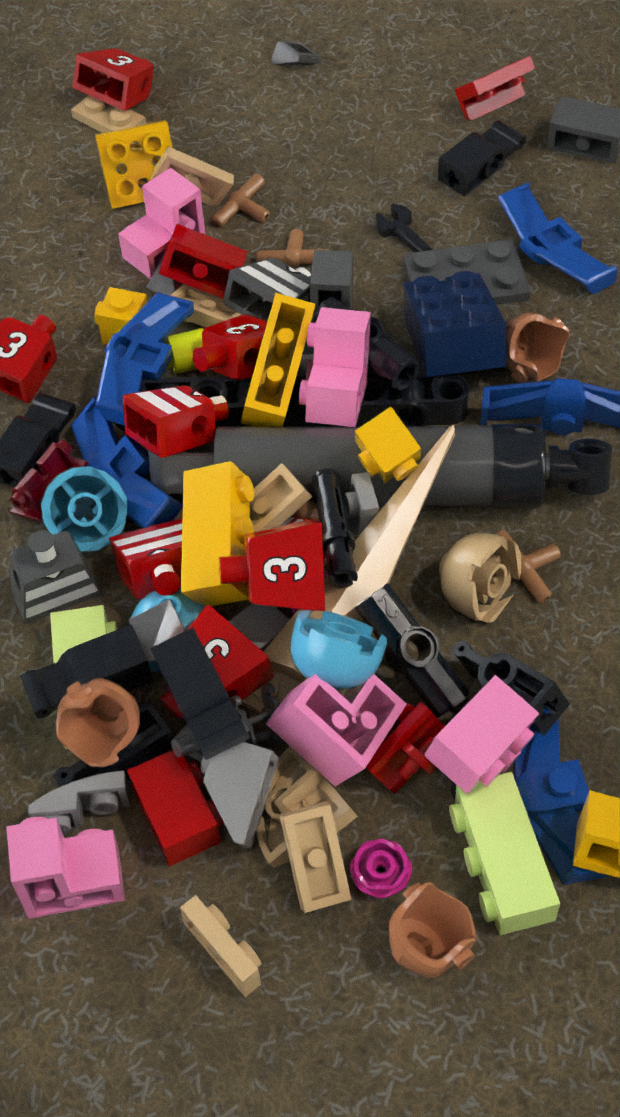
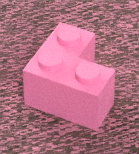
[118,168,206,279]
[299,307,371,427]
[266,674,407,787]
[424,675,539,795]
[6,817,125,919]

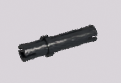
[312,469,358,588]

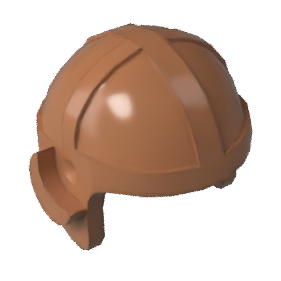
[506,312,570,383]
[56,678,140,767]
[389,882,477,978]

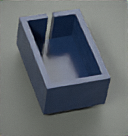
[403,271,506,377]

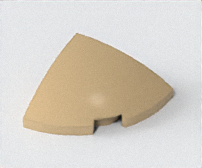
[257,746,358,868]

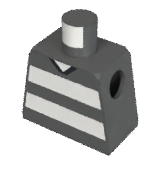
[222,258,311,321]
[9,530,102,624]

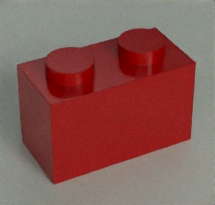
[158,224,248,299]
[127,750,225,867]

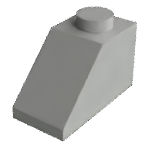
[201,742,279,850]

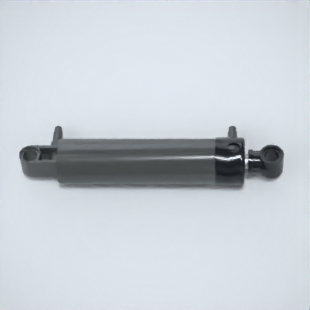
[148,424,612,509]

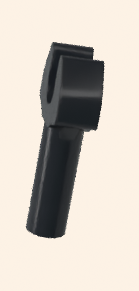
[376,204,432,253]

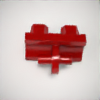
[366,702,445,795]

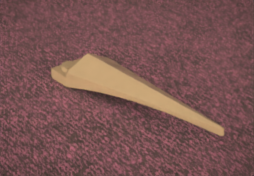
[241,425,455,714]

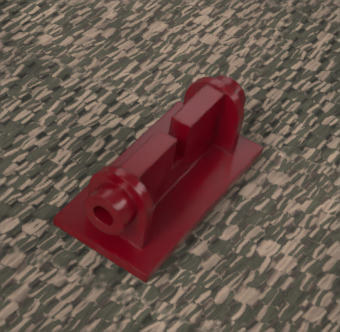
[10,440,89,522]

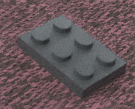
[403,239,531,305]

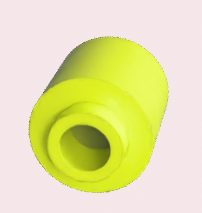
[166,328,204,375]

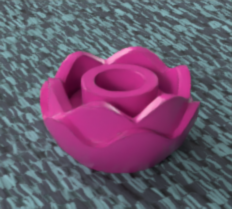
[350,839,412,899]

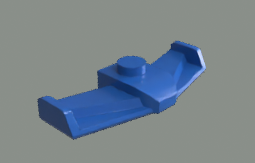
[498,182,618,294]
[95,292,194,425]
[480,378,620,435]
[70,396,183,528]
[513,708,610,885]

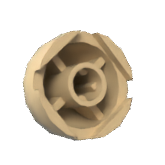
[439,533,521,623]

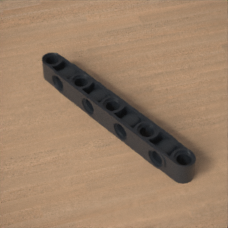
[115,374,469,431]

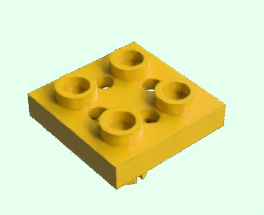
[95,120,173,209]

